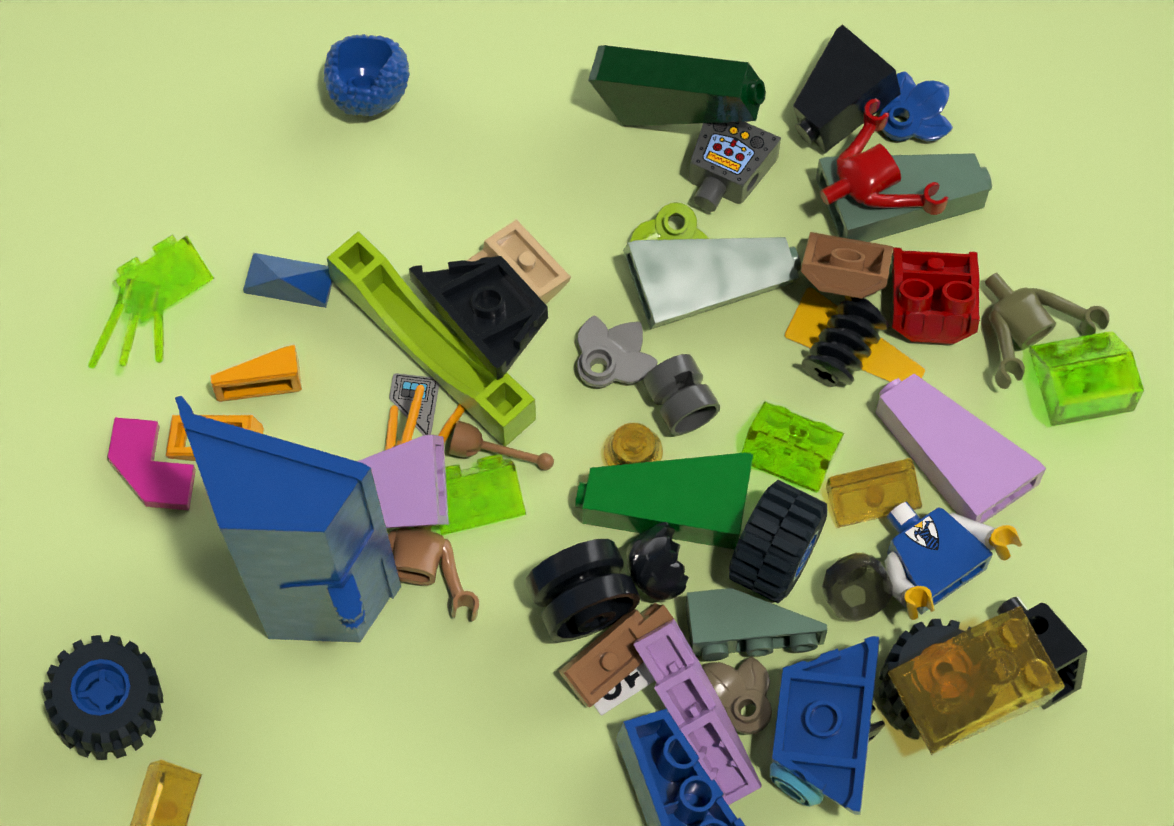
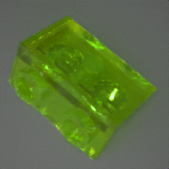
[112,234,214,324]

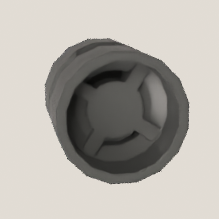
[643,354,720,435]

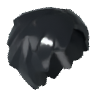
[627,522,689,601]

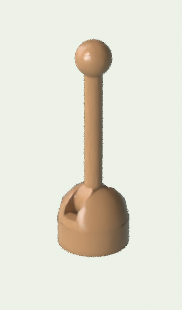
[449,421,554,470]

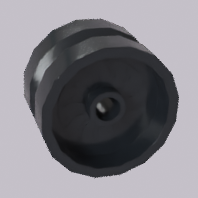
[526,539,640,642]

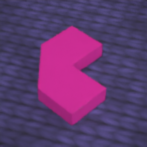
[108,417,196,510]

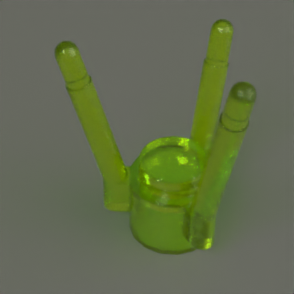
[88,279,166,369]

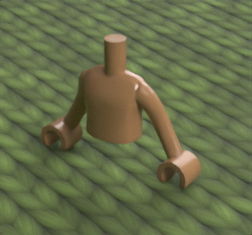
[388,526,479,621]

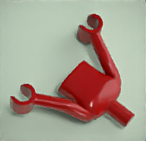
[820,99,949,215]

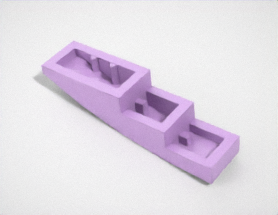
[633,619,762,805]

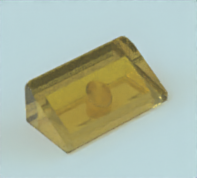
[826,458,922,528]
[130,760,202,826]

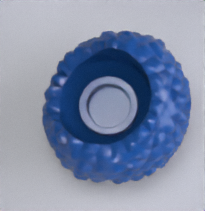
[324,34,410,116]

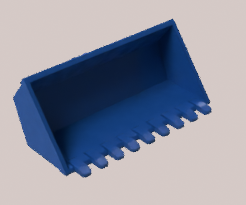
[175,396,401,643]

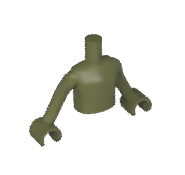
[985,273,1109,389]

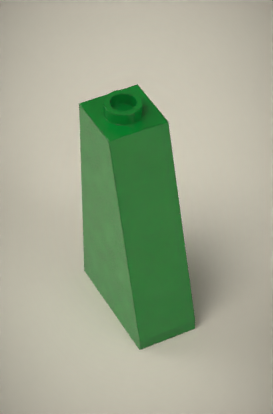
[575,453,753,550]

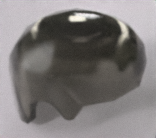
[822,553,893,622]

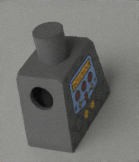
[689,122,781,212]

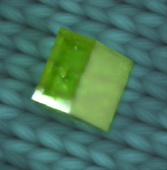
[1029,331,1144,426]

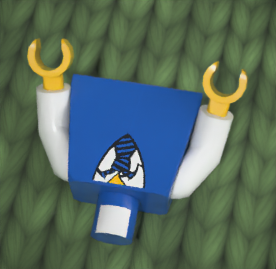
[884,502,1022,620]

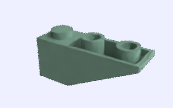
[685,588,828,661]

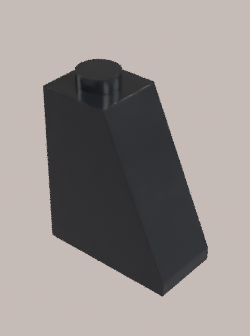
[793,24,901,153]

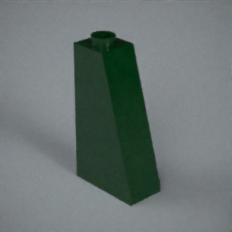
[588,45,766,126]

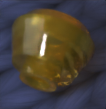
[604,423,663,466]

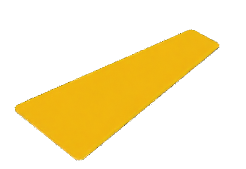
[785,287,925,382]

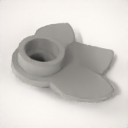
[577,316,658,388]

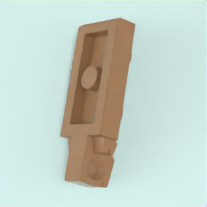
[558,603,674,708]

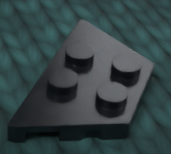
[409,256,548,380]

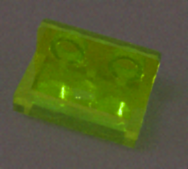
[741,401,844,493]
[438,454,526,535]

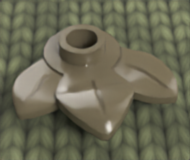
[702,657,772,735]

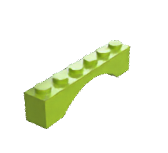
[327,231,536,447]

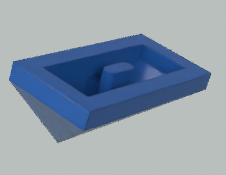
[243,253,333,308]

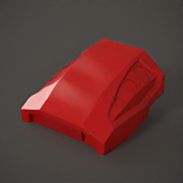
[892,247,980,344]

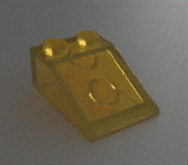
[888,606,1065,755]

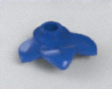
[880,71,953,142]

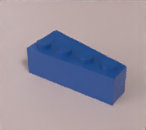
[616,709,745,826]

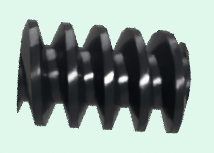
[801,296,889,387]

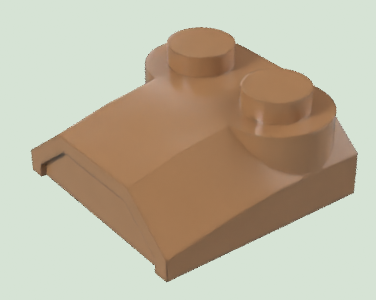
[801,232,893,298]

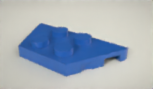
[772,636,880,815]

